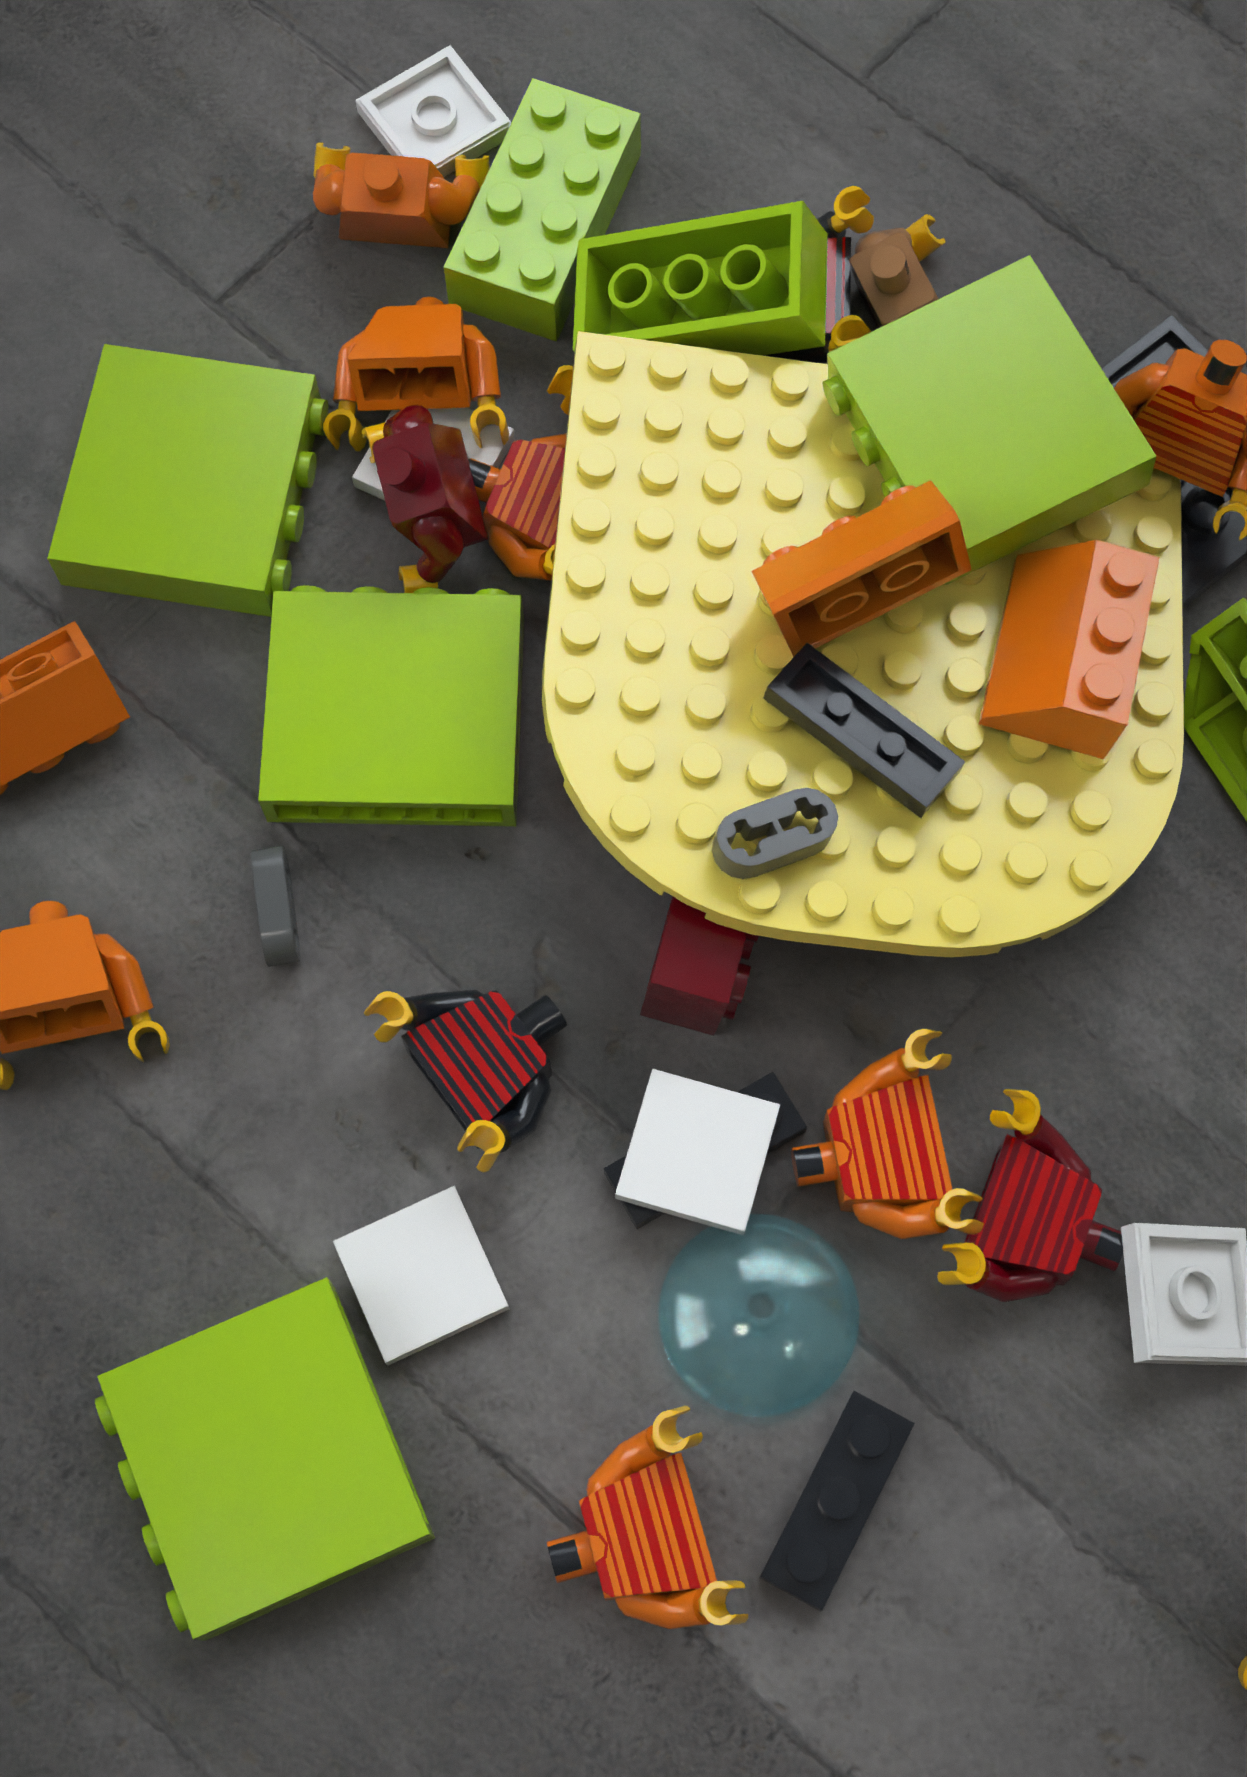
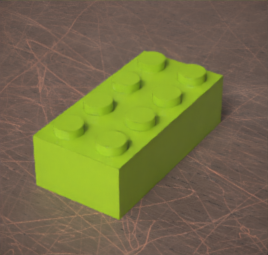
[444,78,641,342]
[573,201,828,355]

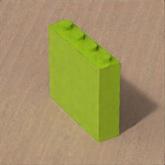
[822,255,1156,585]
[47,344,329,617]
[258,585,524,827]
[95,1277,435,1641]

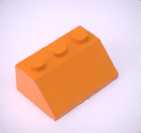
[751,480,972,657]
[978,540,1160,759]
[0,621,130,795]

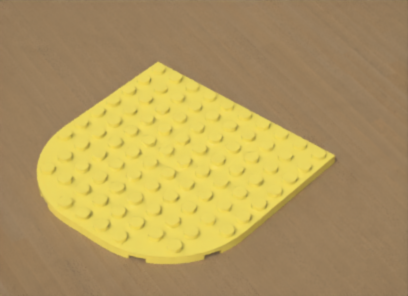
[542,331,1184,957]

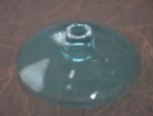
[659,1214,859,1417]

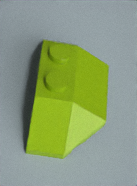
[1184,598,1247,821]

